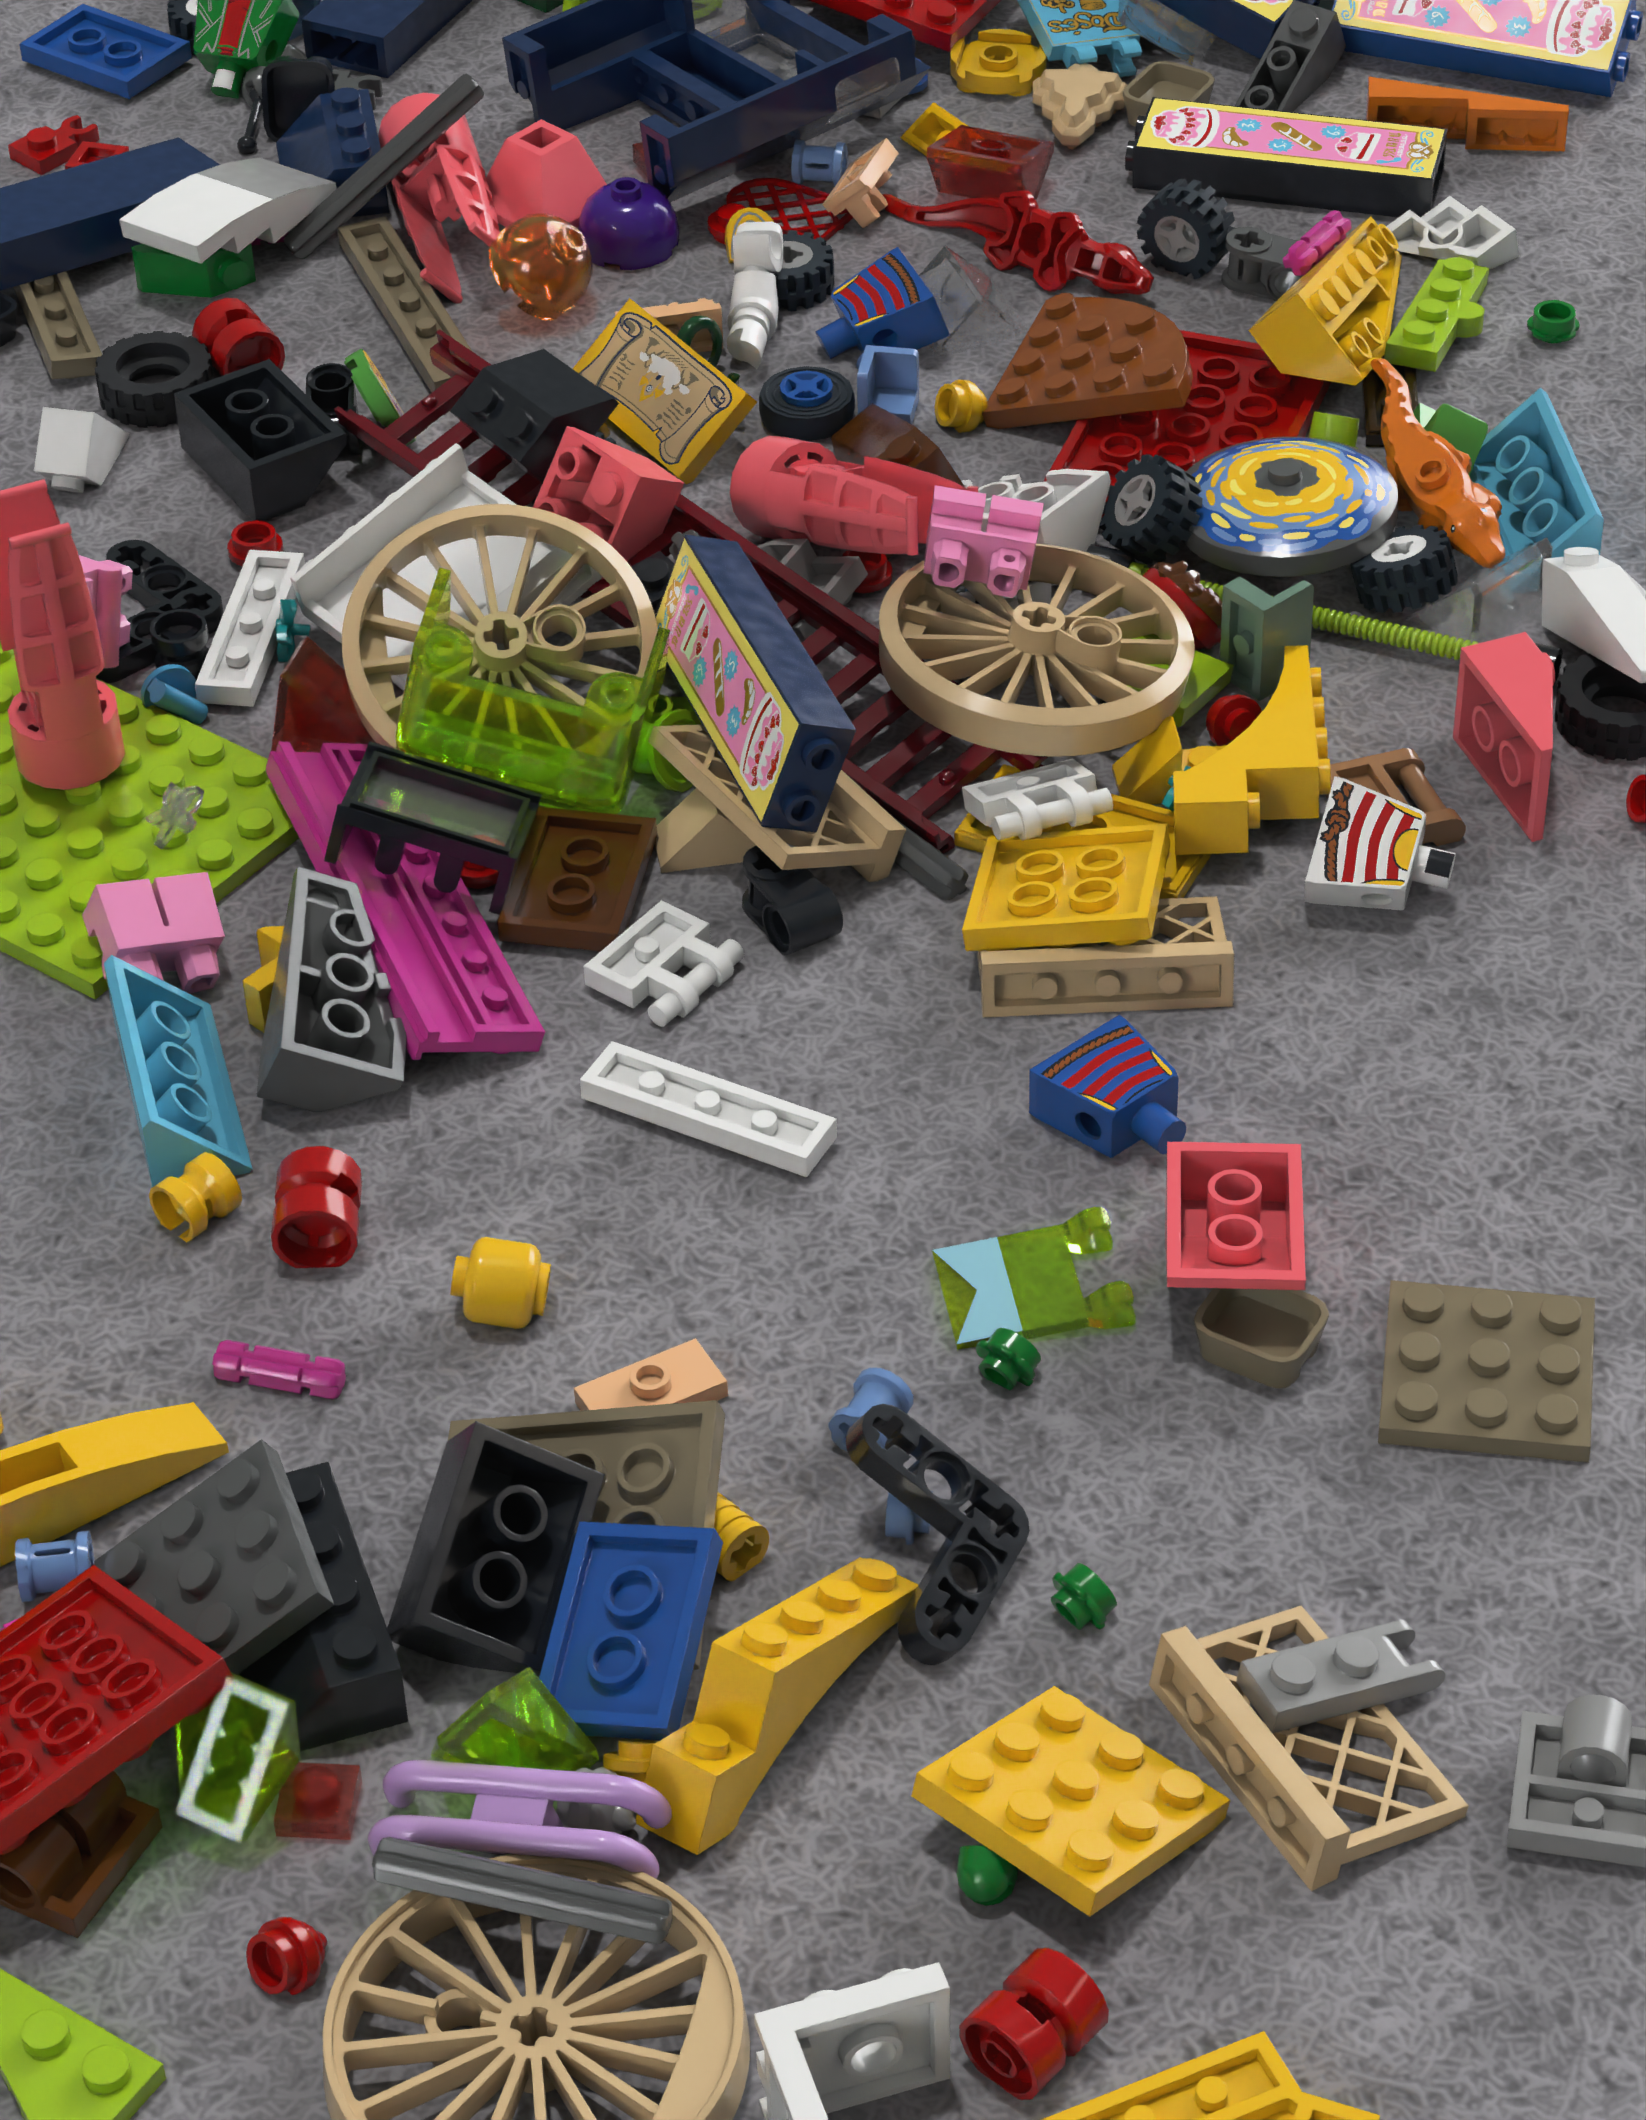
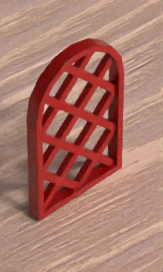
[727,178,853,241]

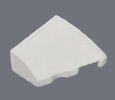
[1386,196,1520,269]

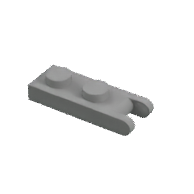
[1236,1620,1446,1733]

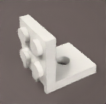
[754,1962,950,2120]

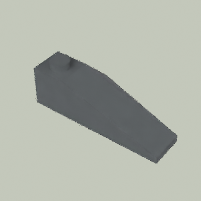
[257,867,407,1112]

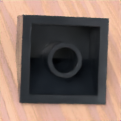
[450,349,619,484]

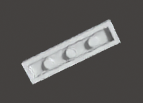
[195,550,305,707]
[580,1041,837,1177]

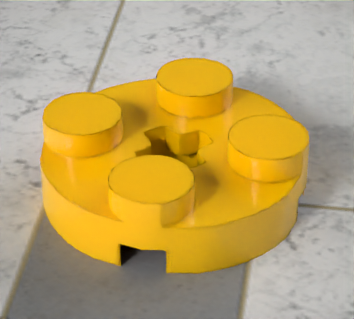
[950,29,1047,96]

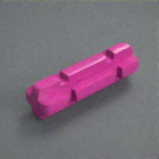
[1283,210,1352,276]
[212,1340,346,1400]

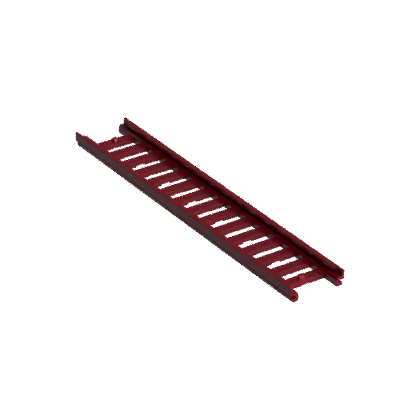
[335,329,1048,854]

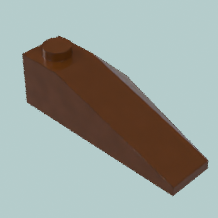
[831,403,965,560]

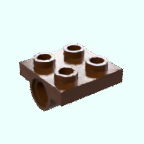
[0,1771,162,1938]

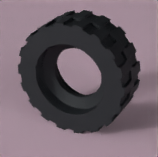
[95,331,214,428]
[1554,654,1646,761]

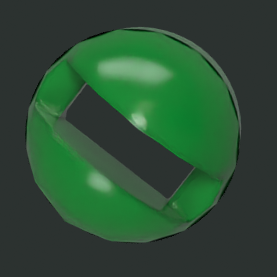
[956,1845,1018,1906]

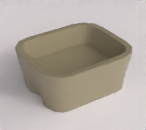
[1123,61,1215,127]
[1194,1288,1329,1389]

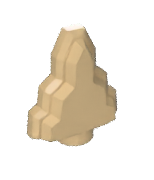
[1033,63,1127,149]

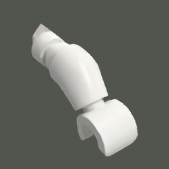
[727,221,783,369]

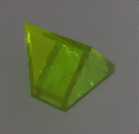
[430,1667,599,1771]
[174,1673,301,1843]

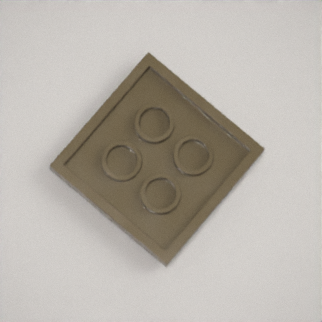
[1378,1280,1595,1463]

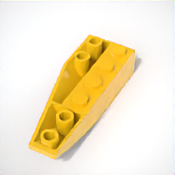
[1248,216,1402,386]
[0,1402,229,1567]

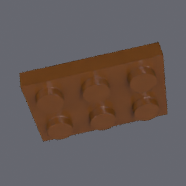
[497,807,657,951]

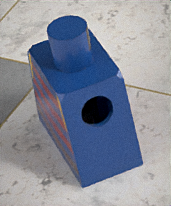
[815,247,950,359]
[1029,1015,1186,1158]

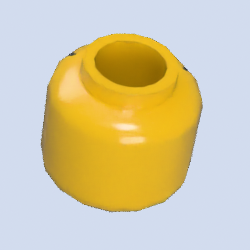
[450,1237,551,1329]

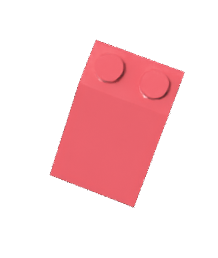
[1453,632,1555,842]
[1165,1142,1306,1290]

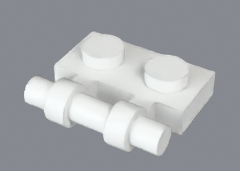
[962,759,1113,840]
[583,900,744,1027]

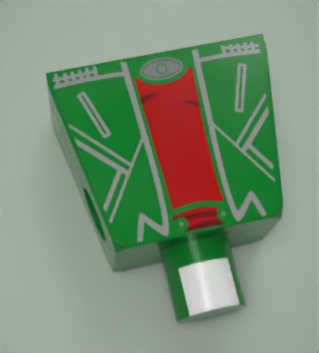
[193,0,300,99]

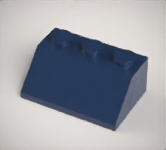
[276,87,389,223]

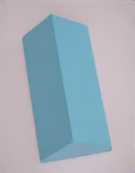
[1470,388,1604,589]
[104,955,252,1187]

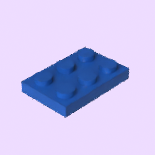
[20,4,192,99]
[529,1521,723,1741]

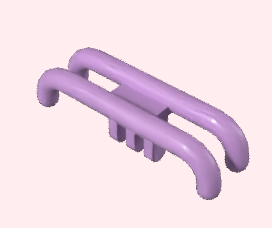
[368,1760,672,1879]

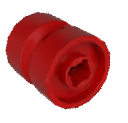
[192,298,285,376]
[271,1146,362,1268]
[959,1948,1109,2100]

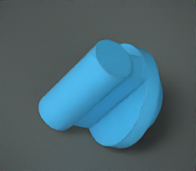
[141,664,208,724]

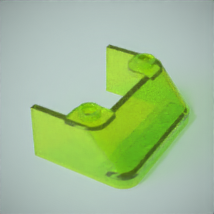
[395,567,670,814]

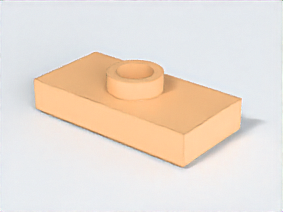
[574,1338,728,1411]

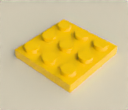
[962,823,1170,951]
[911,1686,1230,1917]

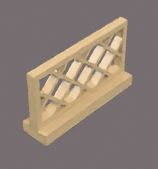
[648,724,906,882]
[977,896,1234,1018]
[1149,1605,1469,1891]

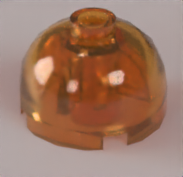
[489,213,593,320]

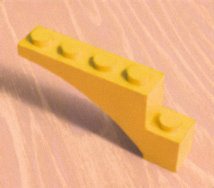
[1173,645,1331,855]
[635,1557,918,1855]

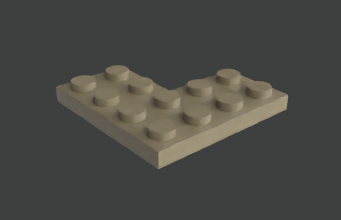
[448,1400,725,1670]

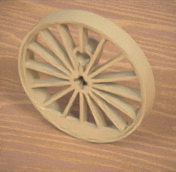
[342,504,659,794]
[879,543,1195,757]
[323,1854,750,2120]

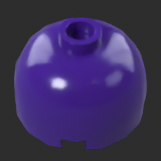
[578,177,680,270]

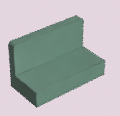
[1220,576,1314,701]

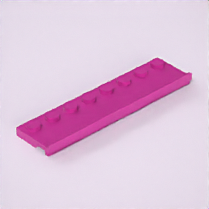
[266,741,545,1060]

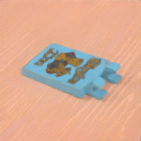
[1017,0,1142,77]

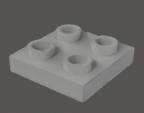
[1506,1695,1646,1868]

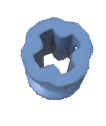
[791,140,848,187]
[828,1368,913,1451]
[15,1531,95,1602]

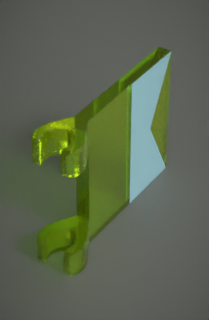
[932,1207,1136,1350]

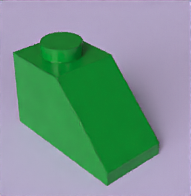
[131,243,256,298]

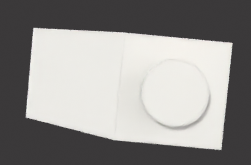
[34,407,129,493]

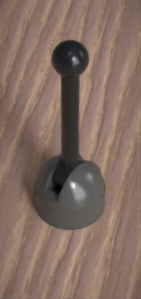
[237,66,265,155]

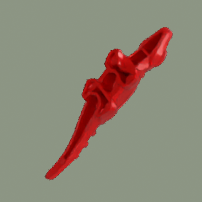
[882,190,1154,295]

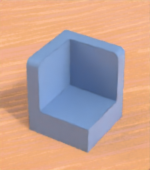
[857,345,919,424]

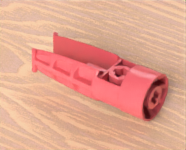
[378,93,512,303]
[730,435,978,556]
[0,479,125,790]

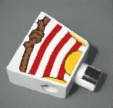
[1305,776,1456,910]

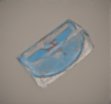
[1118,0,1215,67]

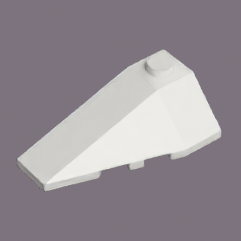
[961,469,1111,586]
[1542,547,1646,683]

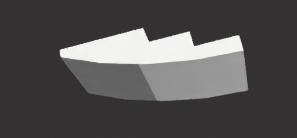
[119,157,337,264]

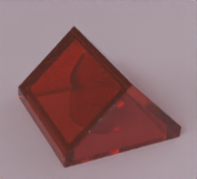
[926,125,1055,201]

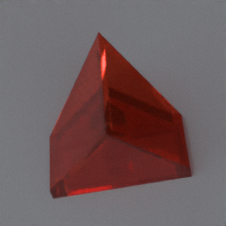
[271,636,376,752]

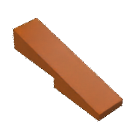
[1366,77,1569,152]

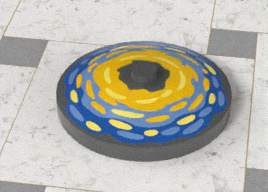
[1182,437,1398,577]

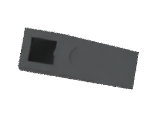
[1235,0,1346,112]

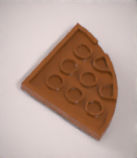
[982,293,1193,429]

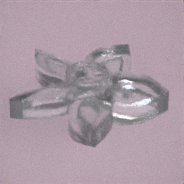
[145,782,204,849]

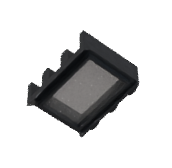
[324,741,542,915]

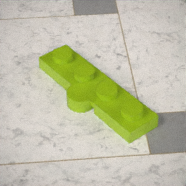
[1384,257,1489,372]

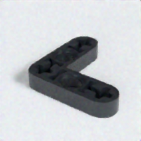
[96,540,223,683]
[846,1404,1030,1665]

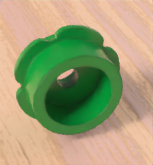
[1527,300,1580,343]
[976,1328,1041,1390]
[1051,1563,1117,1630]

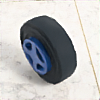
[759,366,855,441]

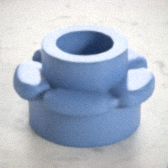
[885,1491,933,1545]

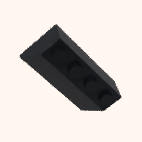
[238,1462,408,1761]

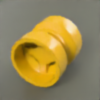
[149,1152,242,1242]

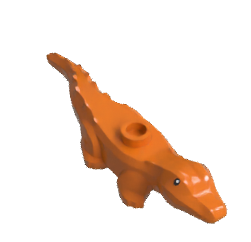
[1371,358,1506,568]

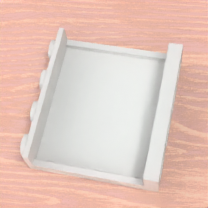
[290,443,602,716]

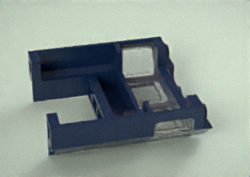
[502,0,932,202]

